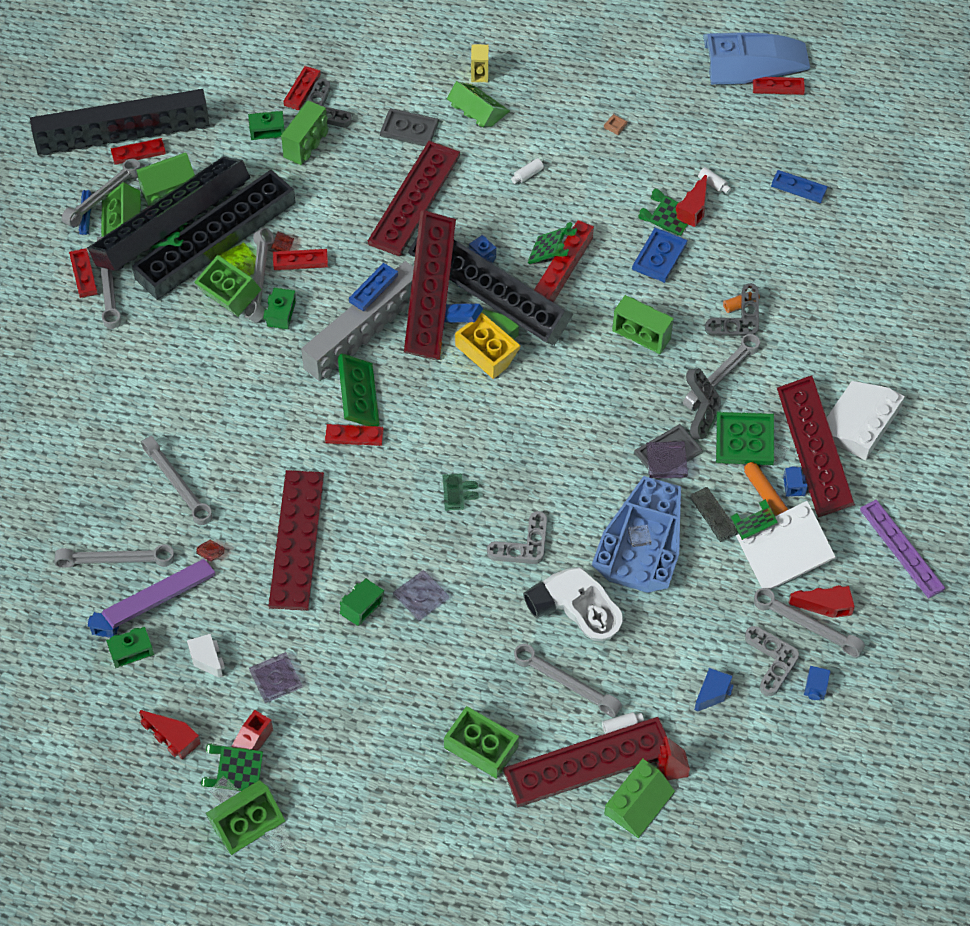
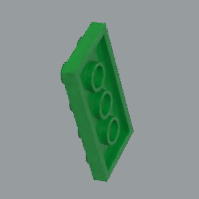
[338,353,380,427]

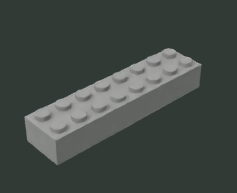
[301,260,414,381]

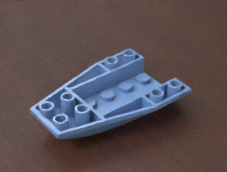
[703,33,810,85]
[592,476,681,593]

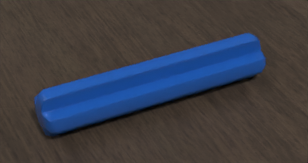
[79,190,92,235]

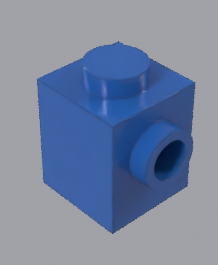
[469,235,497,262]

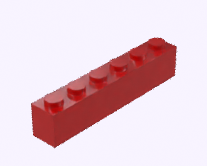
[535,220,594,301]

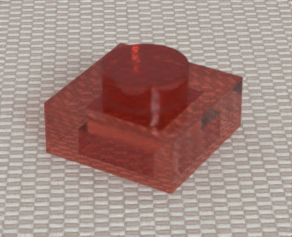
[271,231,294,251]
[196,539,225,562]

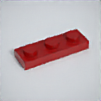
[283,66,321,110]
[752,77,805,95]
[110,138,166,165]
[69,248,98,298]
[273,249,328,270]
[325,424,384,446]

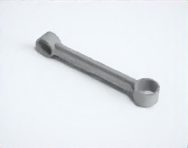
[62,159,141,228]
[244,227,274,323]
[97,236,121,329]
[683,334,760,411]
[141,436,212,525]
[54,544,174,568]
[754,588,865,657]
[514,644,622,717]

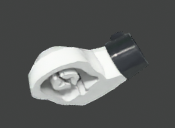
[523,567,623,641]

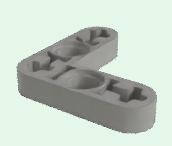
[487,511,547,564]
[745,626,799,696]

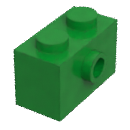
[248,111,285,140]
[263,287,296,329]
[340,578,385,627]
[106,627,154,669]

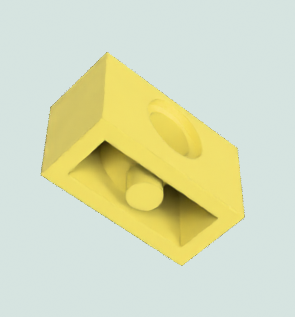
[471,44,489,82]

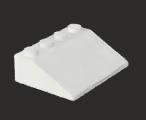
[827,381,905,461]
[736,501,836,590]

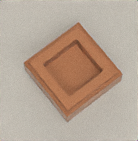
[604,114,628,135]

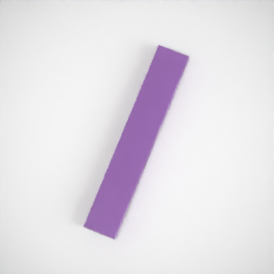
[860,499,945,599]
[102,559,215,629]

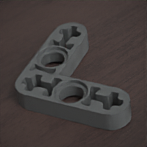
[307,79,352,128]
[705,283,759,336]
[686,368,721,439]

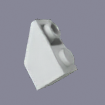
[187,634,225,678]

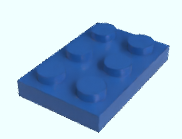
[632,228,687,283]

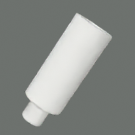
[511,158,544,184]
[698,167,731,194]
[602,712,644,734]

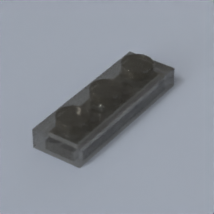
[690,487,738,543]

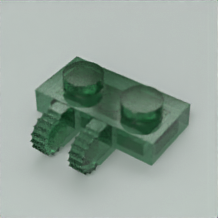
[442,474,479,511]

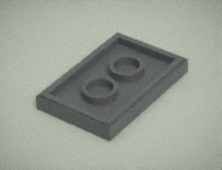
[380,108,439,146]
[634,424,703,480]

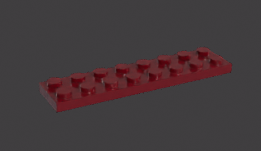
[367,141,460,257]
[404,210,456,360]
[777,375,855,518]
[268,470,324,611]
[503,717,667,808]

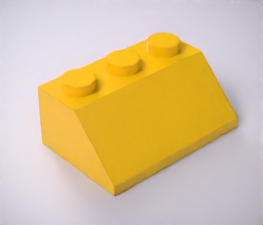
[455,313,521,379]

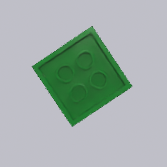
[716,412,774,465]

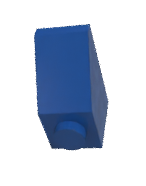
[694,668,734,711]

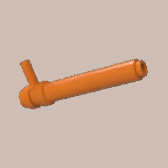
[744,462,789,516]

